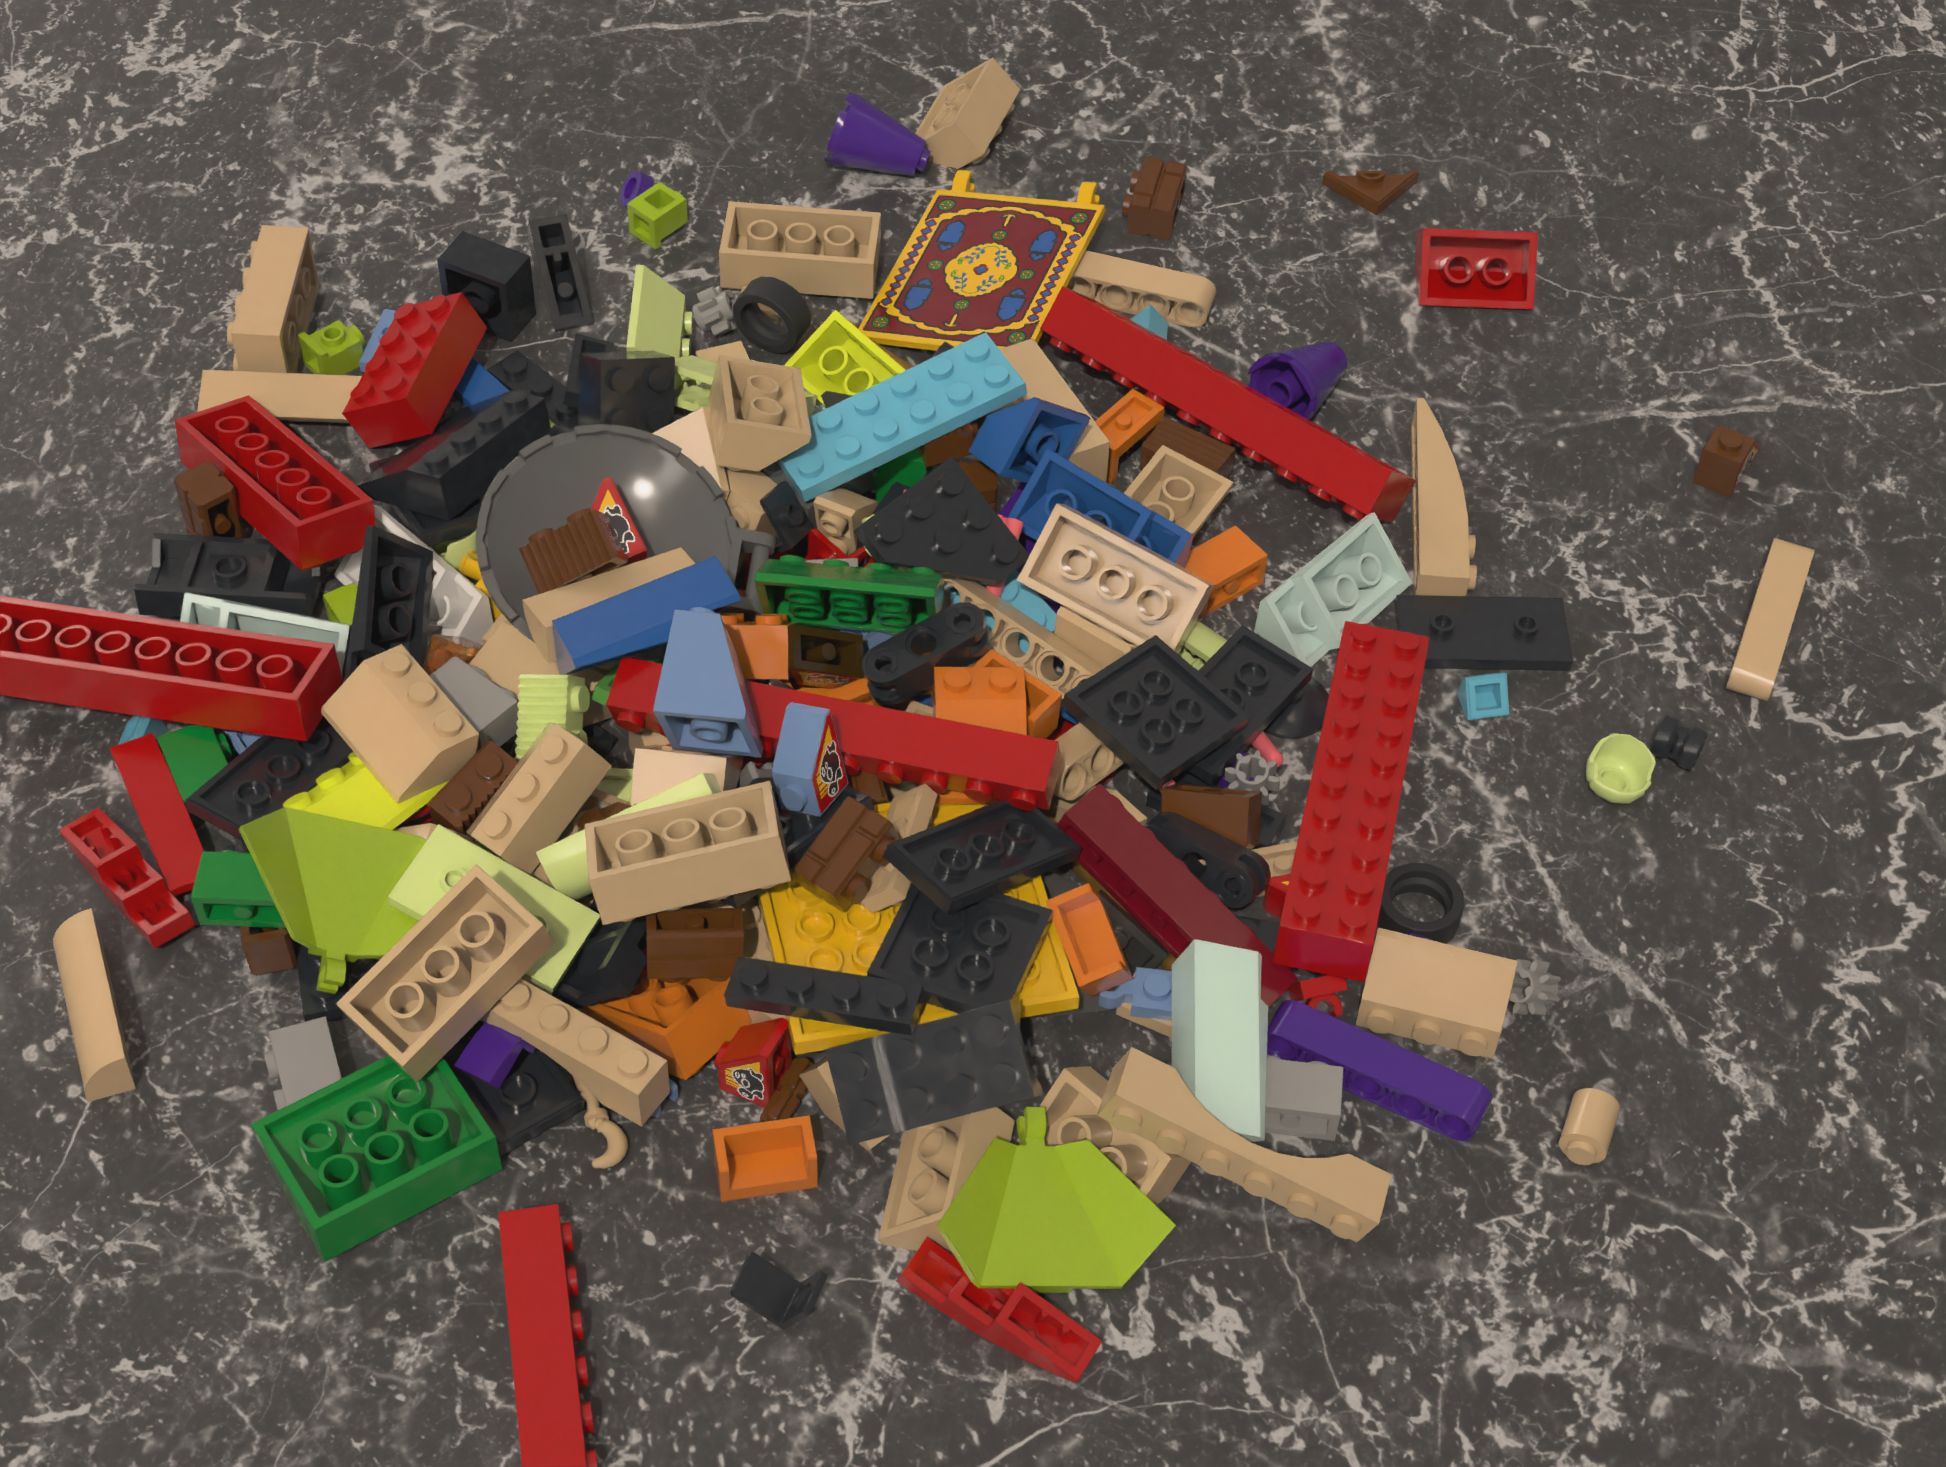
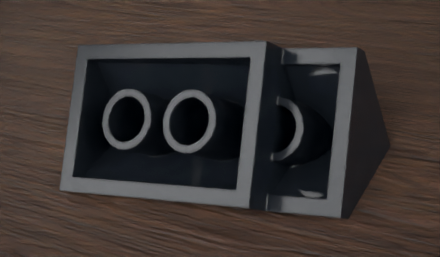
[344,525,433,682]

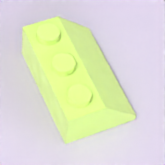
[626,265,693,358]

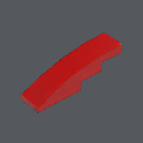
[110,733,204,896]
[59,807,195,949]
[896,1237,1102,1383]

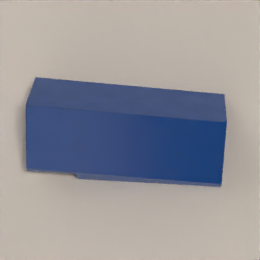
[1008,448,1194,568]
[552,556,741,675]

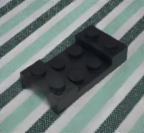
[134,533,326,617]
[552,899,647,1009]
[825,999,1044,1145]

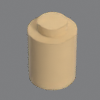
[1559,1088,1620,1165]

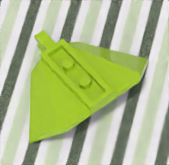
[239,807,427,994]
[936,1107,1176,1293]

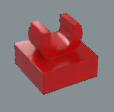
[1289,975,1348,1017]

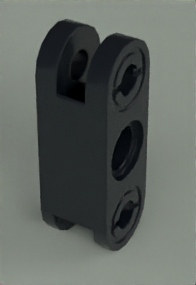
[861,602,990,705]
[1143,811,1271,909]

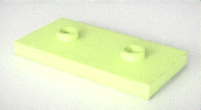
[387,824,600,995]

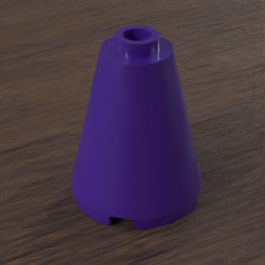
[824,92,931,176]
[1248,342,1347,420]

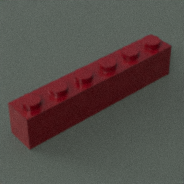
[1057,783,1298,1010]

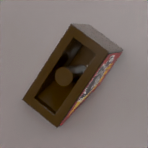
[787,624,864,688]

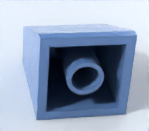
[653,607,763,757]

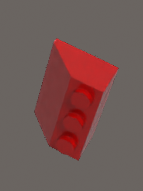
[1415,228,1538,310]

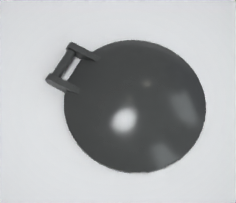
[476,424,776,666]

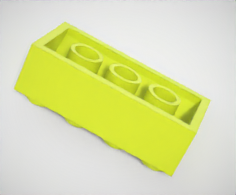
[784,310,906,406]
[283,751,449,830]

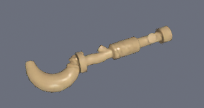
[572,1075,628,1169]

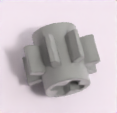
[692,286,737,336]
[1225,750,1280,806]
[1509,959,1561,1016]

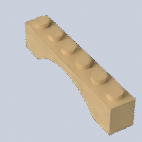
[480,978,670,1127]
[1097,1047,1392,1242]

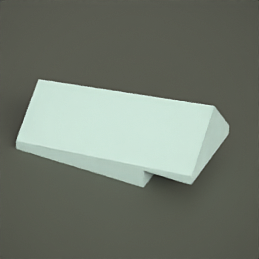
[1254,512,1412,667]
[180,592,352,683]
[1172,939,1268,1142]

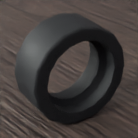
[733,276,811,353]
[1377,863,1464,944]

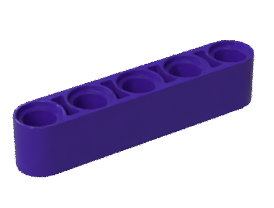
[1267,1000,1492,1142]

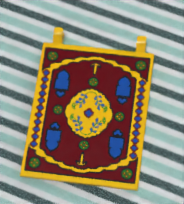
[858,170,1106,351]

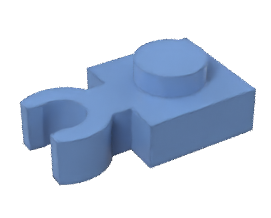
[1098,967,1172,1021]

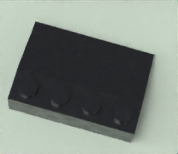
[356,390,551,521]

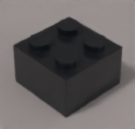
[437,231,536,342]
[579,351,675,433]

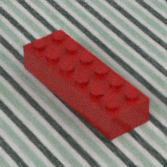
[175,395,376,571]

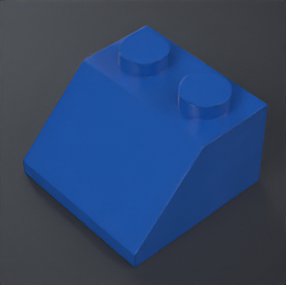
[968,397,1091,483]

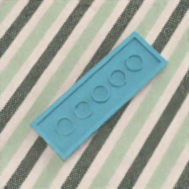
[776,332,1027,502]

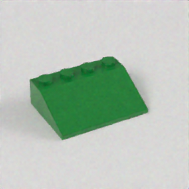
[754,555,944,634]
[251,1056,502,1262]

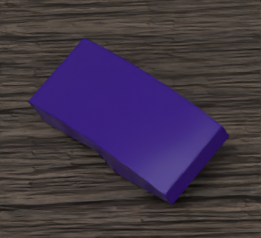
[454,1022,536,1090]

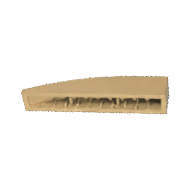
[1411,398,1477,596]

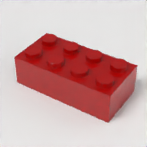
[342,292,487,448]

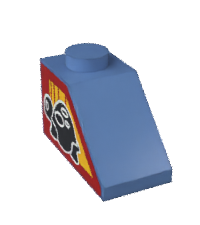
[772,702,849,817]

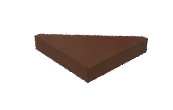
[1322,169,1419,215]

